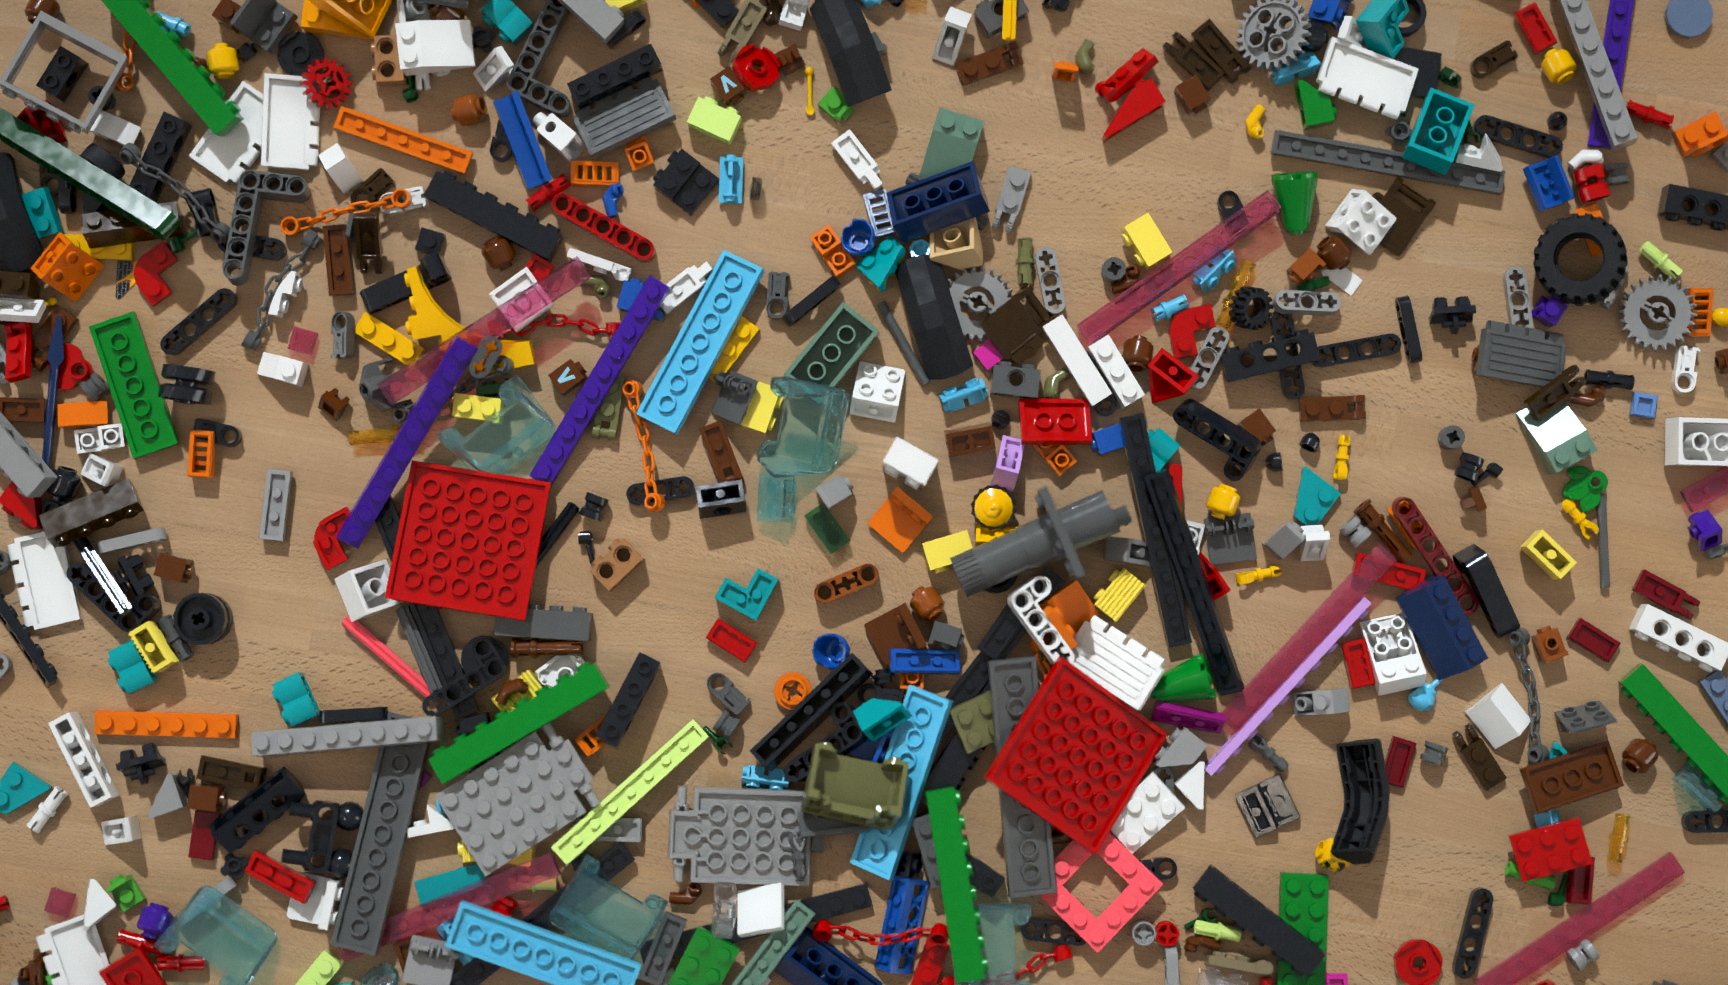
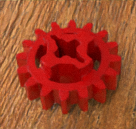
[300,58,353,110]

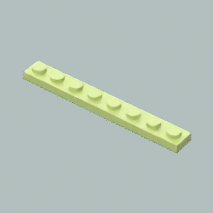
[551,719,709,866]

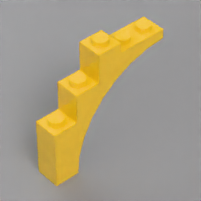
[404,265,536,373]

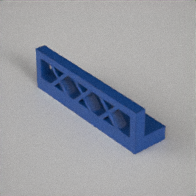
[493,91,552,190]
[874,875,929,975]

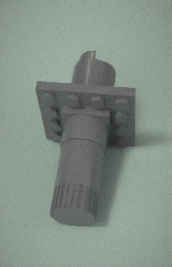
[950,486,1132,597]

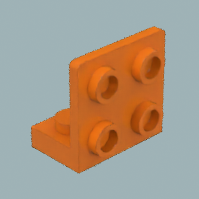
[1672,112,1728,158]
[30,232,104,301]
[868,486,933,553]
[1039,579,1099,650]

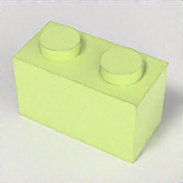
[687,97,742,145]

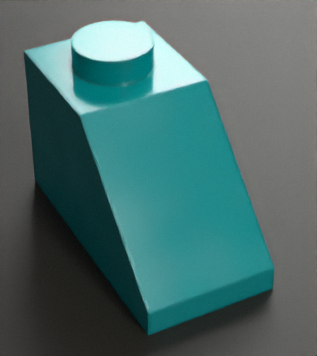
[853,698,912,742]

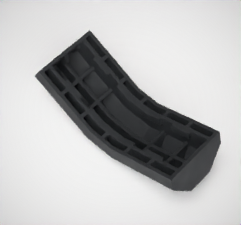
[810,0,892,107]
[0,152,44,272]
[895,254,973,380]
[1330,738,1390,864]

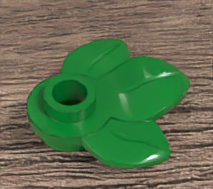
[1562,466,1608,512]

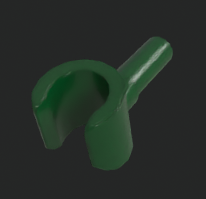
[402,75,418,103]
[1463,119,1480,144]
[170,229,197,253]
[703,726,732,754]
[1548,875,1568,906]
[1184,908,1218,930]

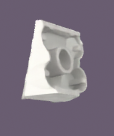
[535,655,585,711]

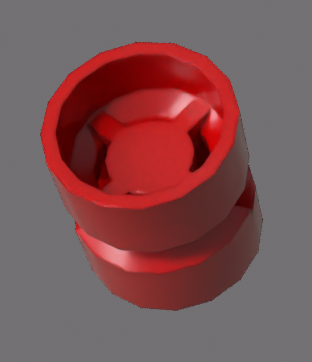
[1572,164,1611,204]

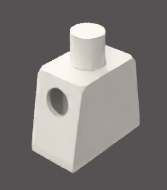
[533,112,587,163]

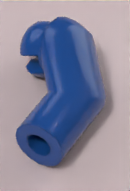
[602,183,624,218]

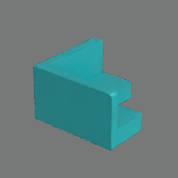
[1356,0,1410,59]
[715,568,779,621]

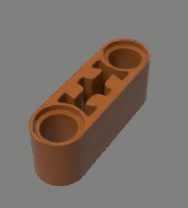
[814,564,879,603]

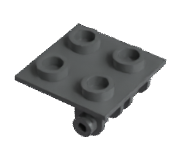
[711,370,759,425]
[1204,513,1257,565]
[1554,701,1617,734]

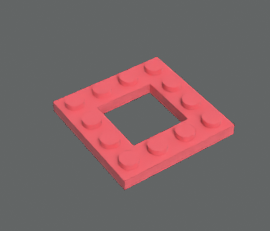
[1039,832,1163,953]

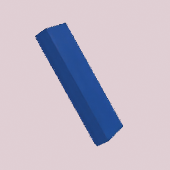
[889,649,960,675]

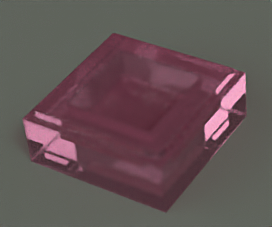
[288,326,318,356]
[44,887,76,918]

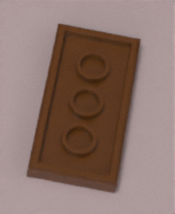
[1519,741,1624,814]

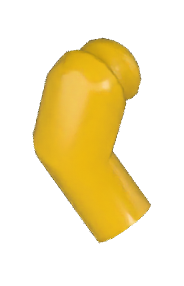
[1245,104,1266,139]

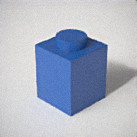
[1090,423,1125,456]

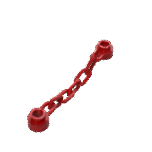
[489,314,621,338]
[813,920,949,946]
[940,944,1073,985]

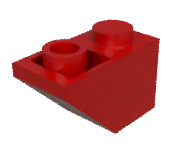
[0,481,43,530]

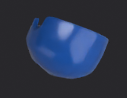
[841,219,876,256]
[812,633,851,669]

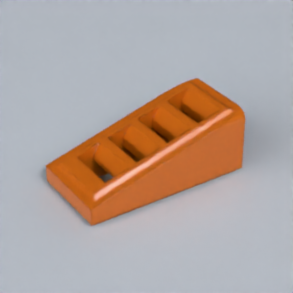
[1051,61,1079,82]
[571,161,619,186]
[1685,288,1713,337]
[187,430,215,478]
[574,713,607,757]

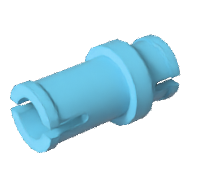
[157,11,191,38]
[1151,294,1189,322]

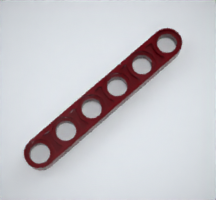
[1392,497,1479,614]

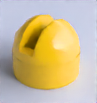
[1712,308,1728,327]

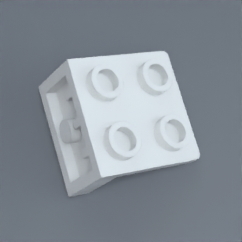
[1325,189,1396,255]
[849,361,905,423]

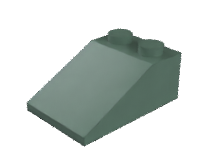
[919,108,984,179]
[1515,402,1598,475]

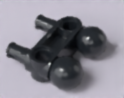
[281,800,364,879]

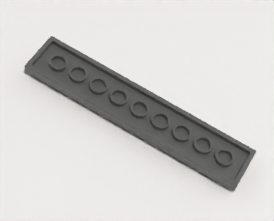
[987,656,1057,898]
[330,712,430,956]

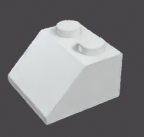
[335,559,403,622]

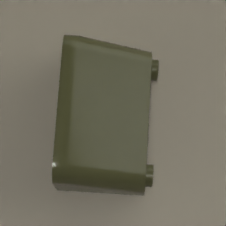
[801,742,909,829]

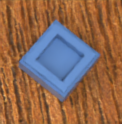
[1629,392,1658,419]

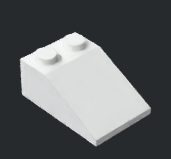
[395,20,476,76]
[1665,417,1728,466]

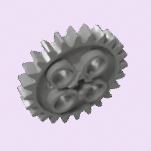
[1236,0,1312,72]

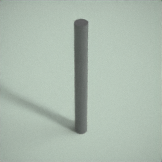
[877,301,930,386]
[1597,494,1610,588]

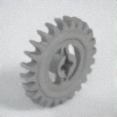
[947,266,1013,342]
[1617,274,1698,352]

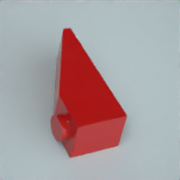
[1102,78,1166,142]

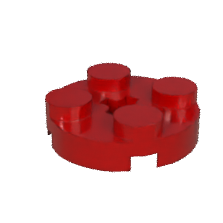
[732,45,780,92]
[1393,939,1443,985]

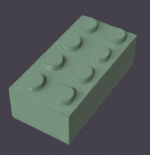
[783,302,879,406]

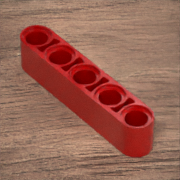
[552,193,656,263]

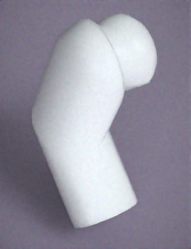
[1567,150,1604,171]

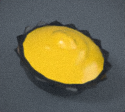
[971,485,1017,531]

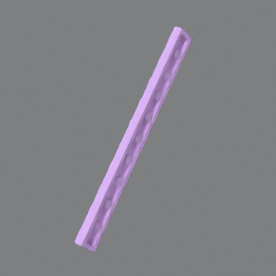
[1204,597,1371,776]

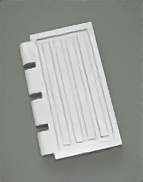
[1316,37,1419,120]
[260,73,320,171]
[189,81,263,184]
[7,531,83,630]
[1063,615,1165,711]
[36,914,109,985]

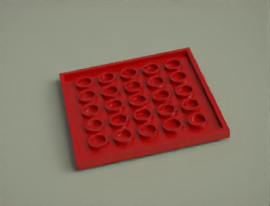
[385,460,552,622]
[984,657,1168,855]

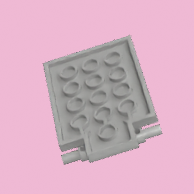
[435,723,600,876]
[668,786,811,886]

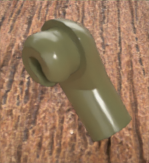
[1075,39,1095,75]
[580,274,611,299]
[1043,368,1070,399]

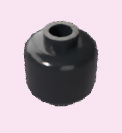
[1301,21,1328,52]
[46,466,81,502]

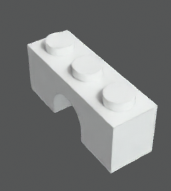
[1086,335,1145,409]

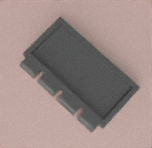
[573,76,676,159]
[1476,320,1566,387]

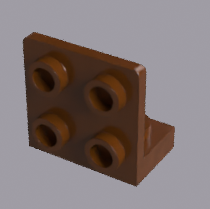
[864,603,927,666]

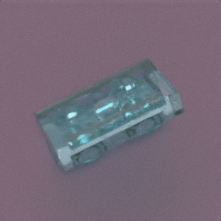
[757,474,796,522]
[1672,763,1723,813]

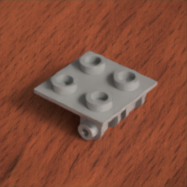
[402,935,459,985]

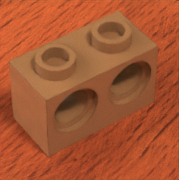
[370,35,408,87]
[590,538,645,592]

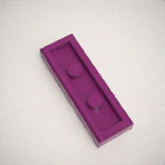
[1151,700,1226,734]

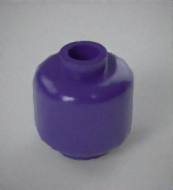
[137,903,173,940]

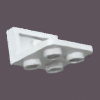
[287,872,344,930]

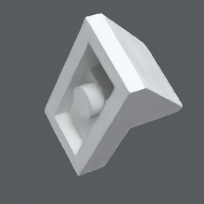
[1337,16,1367,49]
[473,46,514,92]
[1455,133,1503,172]
[1300,525,1330,562]
[407,804,455,838]

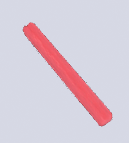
[342,615,433,698]

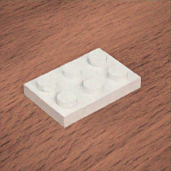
[1111,772,1185,854]

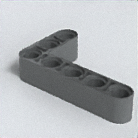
[507,0,572,118]
[223,170,311,286]

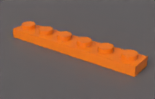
[333,106,474,175]
[94,710,238,738]

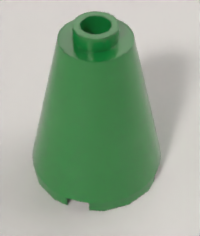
[1271,172,1318,235]
[1150,653,1216,702]

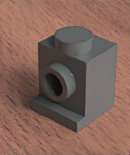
[928,621,965,650]

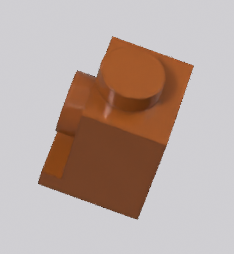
[1286,248,1326,285]
[1531,625,1569,663]

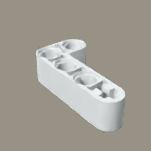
[1007,576,1074,665]

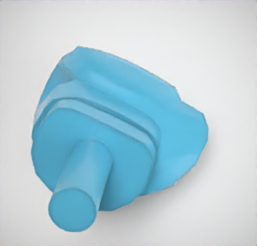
[1408,678,1443,711]

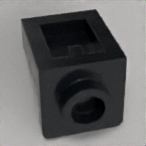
[895,852,922,878]

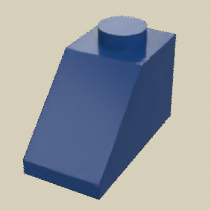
[617,278,665,322]

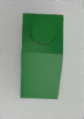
[1294,80,1337,130]

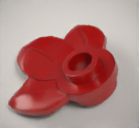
[46,343,93,390]

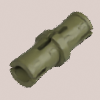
[1016,237,1034,286]

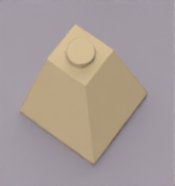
[930,217,983,270]

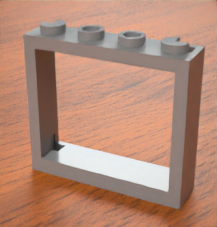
[0,11,129,134]

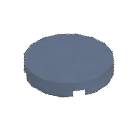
[1664,0,1713,39]

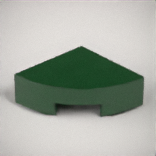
[1438,66,1462,88]
[1297,276,1331,291]

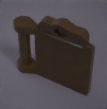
[1372,176,1436,256]
[980,283,1055,364]

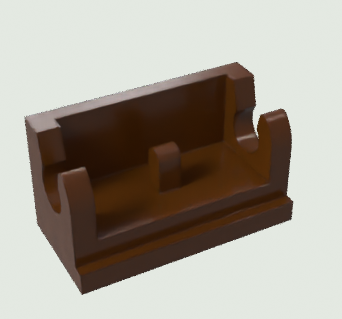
[944,422,996,457]

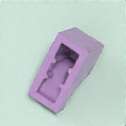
[991,435,1025,492]

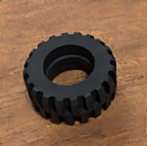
[1533,213,1628,306]

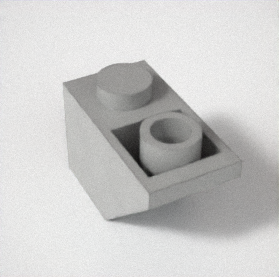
[1262,521,1306,560]
[1293,688,1350,716]
[1154,727,1208,767]

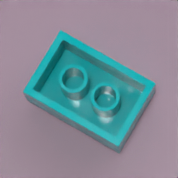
[1402,88,1475,175]

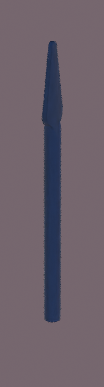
[42,316,64,469]

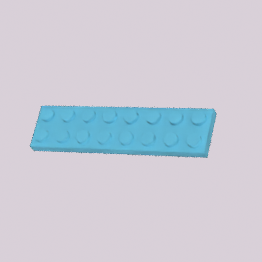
[636,250,765,435]
[850,685,953,880]
[445,900,642,985]

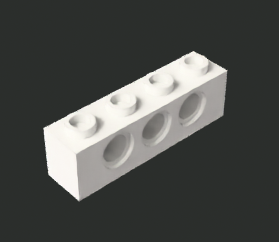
[1629,604,1728,673]
[48,711,119,808]

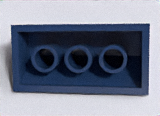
[886,161,990,243]
[1395,575,1488,680]
[775,927,883,985]

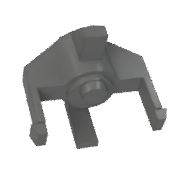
[359,356,412,412]

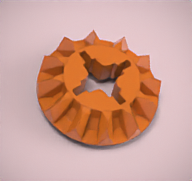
[774,672,812,710]

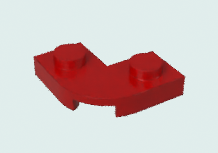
[134,241,178,307]
[1169,304,1216,359]
[313,507,351,570]

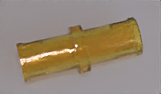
[1607,813,1631,863]

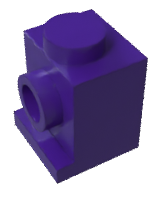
[1531,295,1568,328]
[1688,509,1723,552]

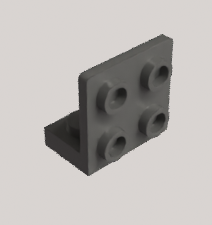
[230,0,298,54]

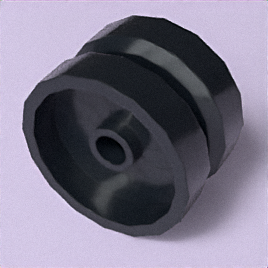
[158,364,216,405]
[173,593,233,645]

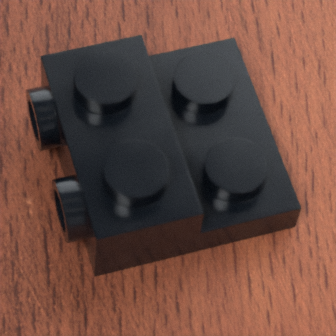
[653,148,719,216]

